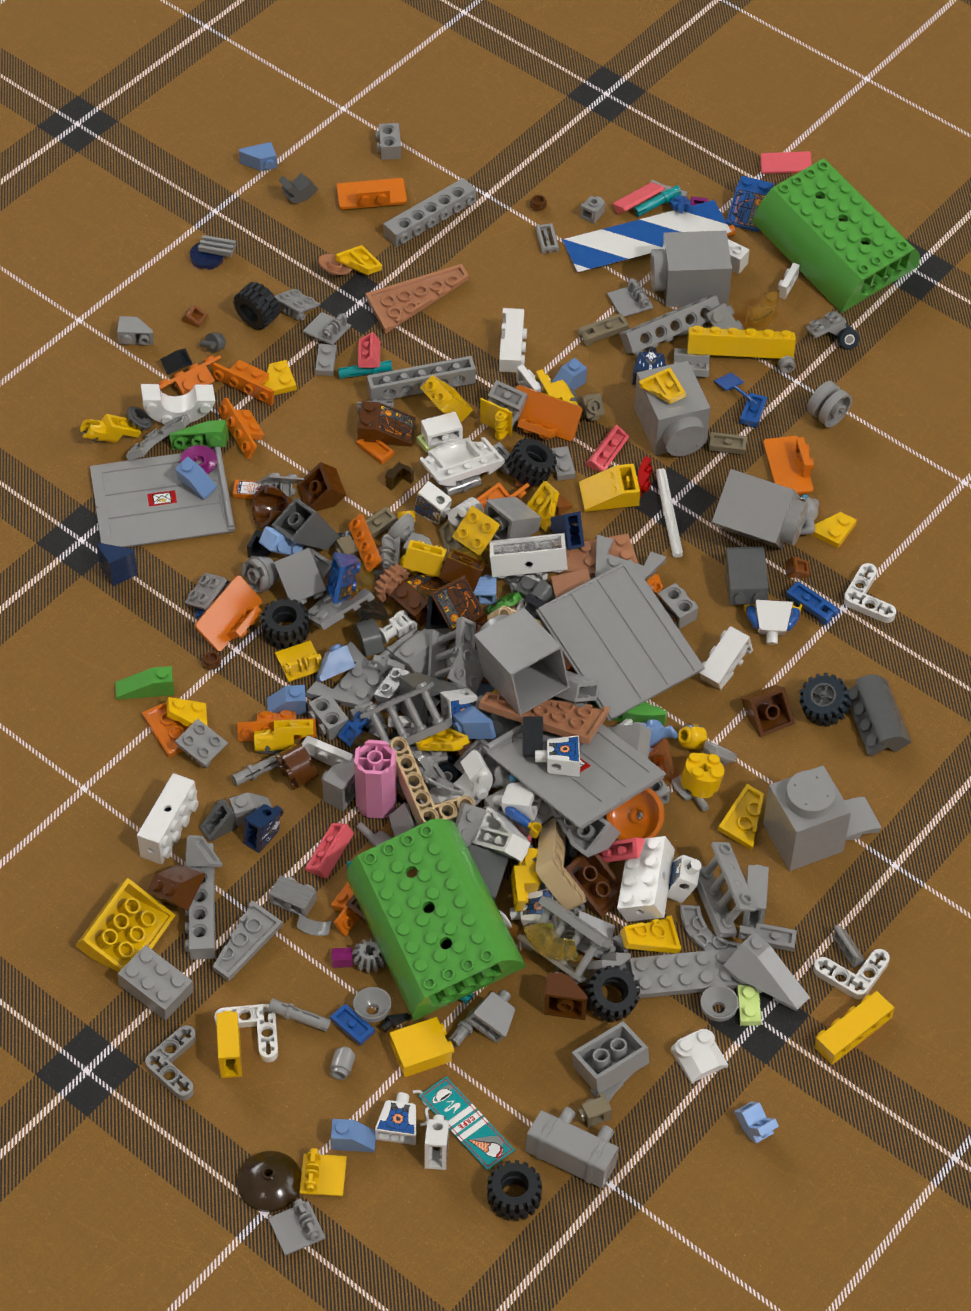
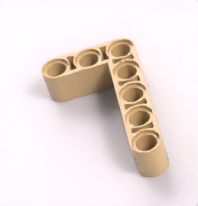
[389,737,475,826]
[536,817,586,911]

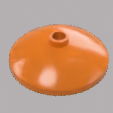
[607,788,665,840]

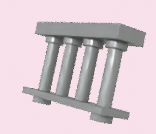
[428,617,476,689]
[359,681,453,751]
[697,842,757,938]
[517,896,613,984]

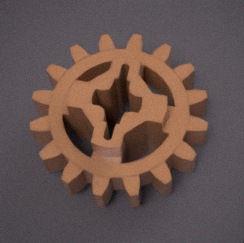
[374,564,410,603]

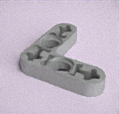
[145,1025,196,1100]

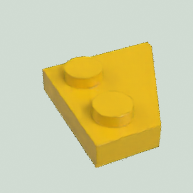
[335,245,382,275]
[264,360,297,395]
[638,367,686,404]
[527,481,559,532]
[811,512,857,548]
[166,697,208,727]
[416,728,470,751]

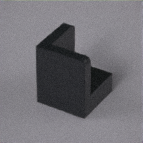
[160,348,193,375]
[247,530,271,558]
[525,594,545,621]

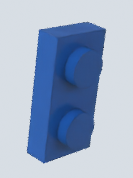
[740,393,767,427]
[330,1004,375,1046]

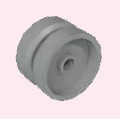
[807,381,852,428]

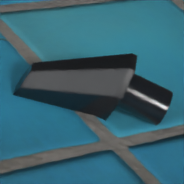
[380,1013,412,1033]

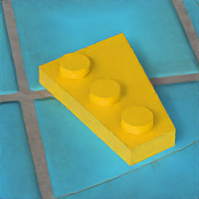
[717,784,764,851]
[620,915,681,954]

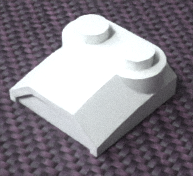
[671,1029,728,1084]

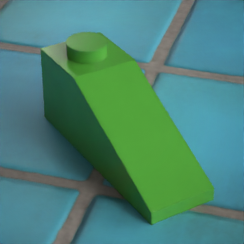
[115,666,174,700]

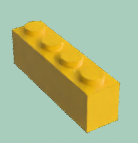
[815,991,894,1065]

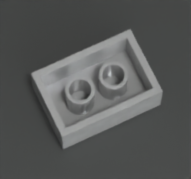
[118,945,193,1021]
[572,1021,650,1095]

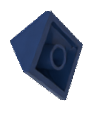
[97,543,138,586]

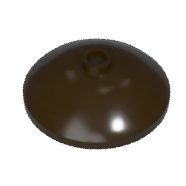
[237,1151,302,1212]

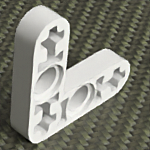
[844,563,896,623]
[813,949,890,999]
[214,1004,278,1062]

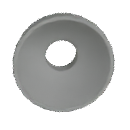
[387,513,415,543]
[703,740,738,766]
[700,985,739,1022]
[353,987,391,1022]

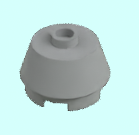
[241,556,278,592]

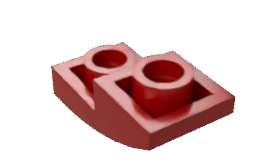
[637,456,653,498]

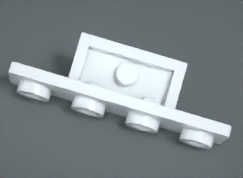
[302,736,354,766]

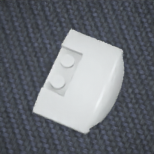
[420,437,505,486]

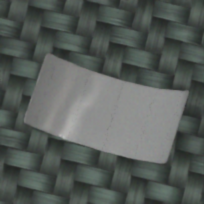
[297,913,332,936]

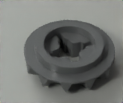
[125,407,153,431]

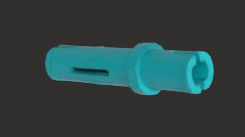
[633,185,682,217]
[338,360,393,379]

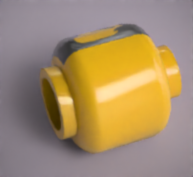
[678,724,707,750]

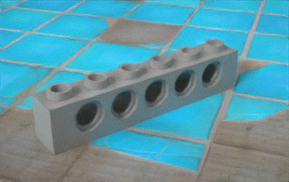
[383,178,476,247]
[619,295,720,355]
[367,356,476,401]
[185,843,215,960]

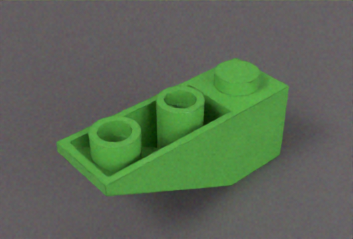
[169,420,229,450]

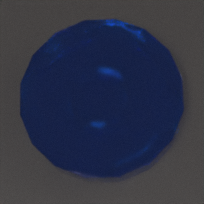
[190,243,224,270]

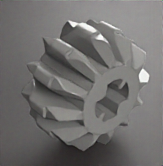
[352,937,385,974]

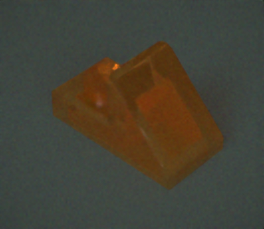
[648,738,674,782]

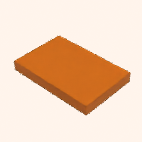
[142,697,191,758]

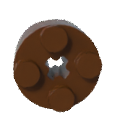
[275,743,319,790]

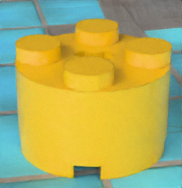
[680,753,724,798]

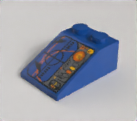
[726,175,774,233]
[326,552,360,604]

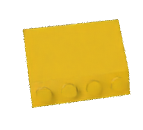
[75,878,176,973]

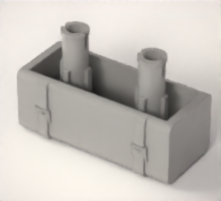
[525,1107,619,1188]

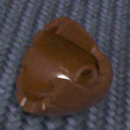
[252,485,292,528]

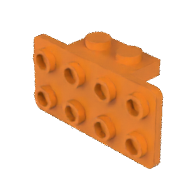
[336,178,407,210]
[515,385,583,441]
[763,436,814,495]
[194,575,262,652]

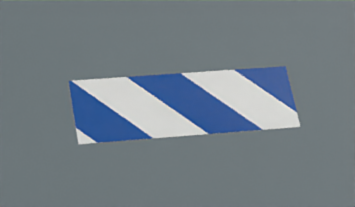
[562,200,731,272]

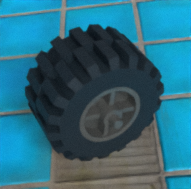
[799,673,850,726]

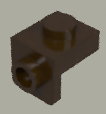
[385,462,414,490]

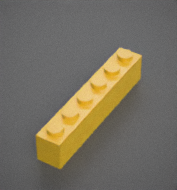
[687,326,796,359]

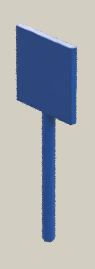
[714,372,758,405]

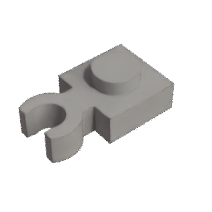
[368,655,405,677]

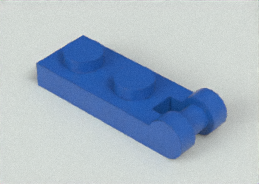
[786,581,839,625]

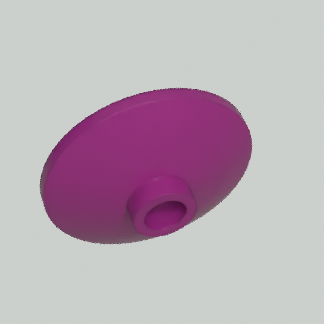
[181,445,217,474]

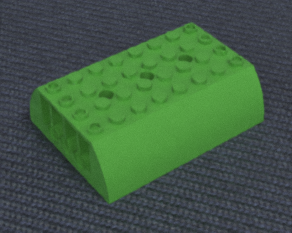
[752,158,920,313]
[346,819,526,1022]

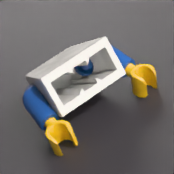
[743,600,802,645]
[493,782,542,838]

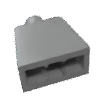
[465,990,515,1043]

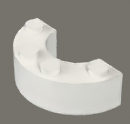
[141,384,215,425]
[420,750,493,816]

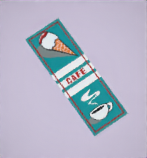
[419,1076,515,1170]

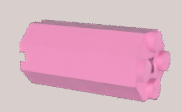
[354,740,397,819]

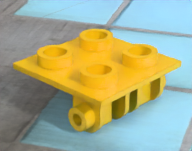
[480,398,512,441]
[452,505,501,556]
[275,640,322,682]
[300,1148,347,1196]

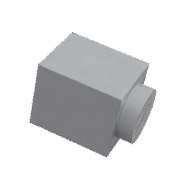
[650,230,732,307]
[634,361,710,456]
[712,469,808,550]
[474,608,570,715]
[763,766,851,871]

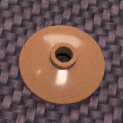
[318,254,352,275]

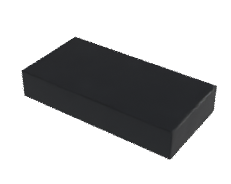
[523,716,543,757]

